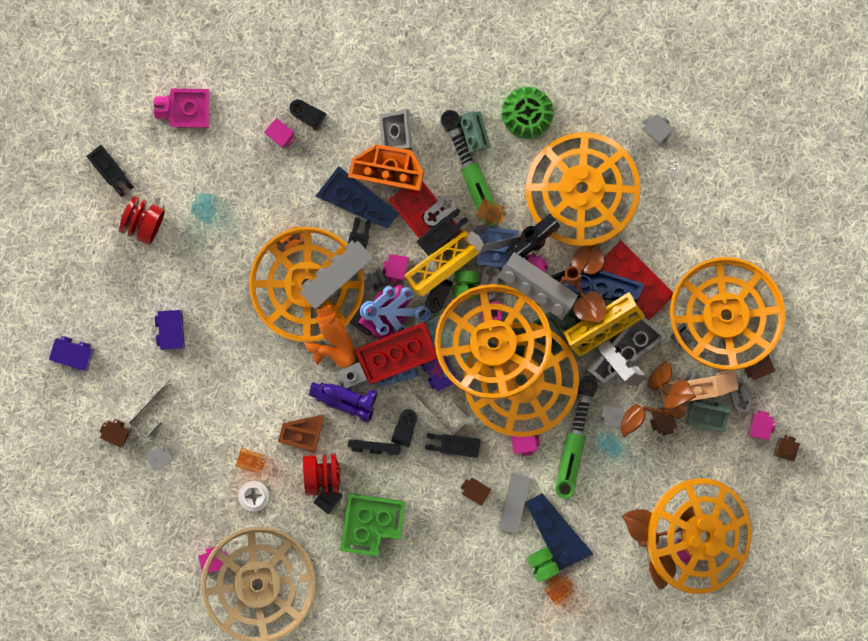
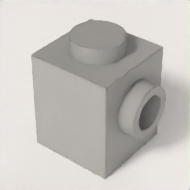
[642,114,673,145]
[337,362,367,389]

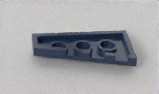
[525,493,593,570]

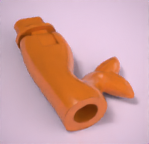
[305,305,356,368]

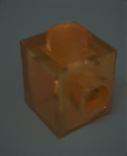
[476,199,506,226]
[235,447,266,473]
[544,575,575,606]

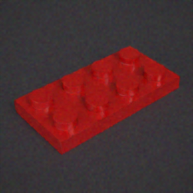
[388,181,464,259]
[601,241,673,320]
[354,321,437,385]

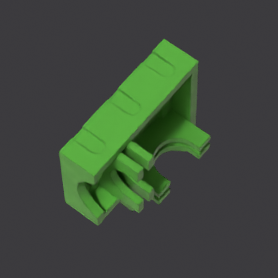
[340,493,406,556]

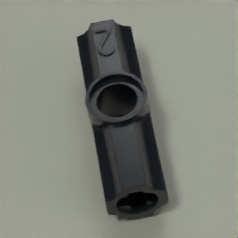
[506,213,561,258]

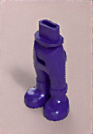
[309,382,378,423]

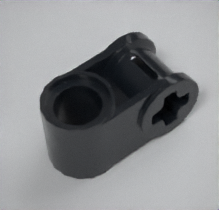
[289,99,327,131]
[425,279,453,313]
[391,409,417,447]

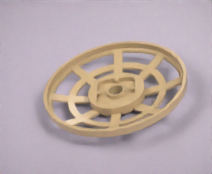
[201,527,315,641]

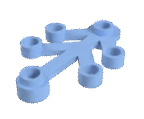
[360,286,431,336]

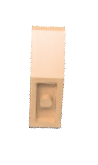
[660,370,739,402]

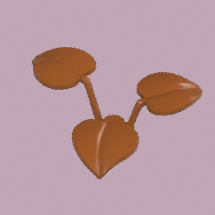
[537,244,606,323]
[621,361,696,437]
[622,506,695,590]

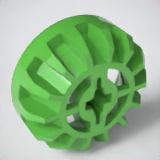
[502,87,554,139]

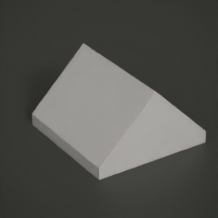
[379,109,413,150]

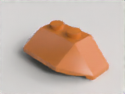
[348,144,424,191]

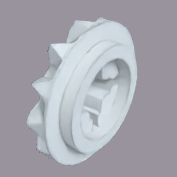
[238,481,269,512]

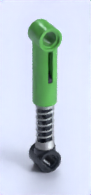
[441,110,501,227]
[555,376,598,499]

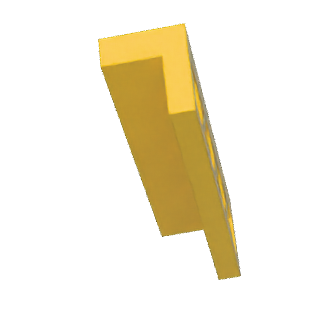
[404,230,479,296]
[563,292,645,357]

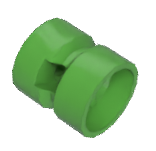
[452,270,480,299]
[526,547,560,582]

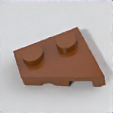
[278,415,325,451]

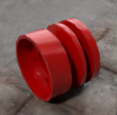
[119,196,165,245]
[303,454,341,496]

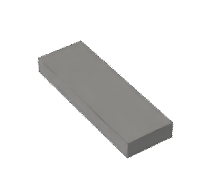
[499,474,530,534]

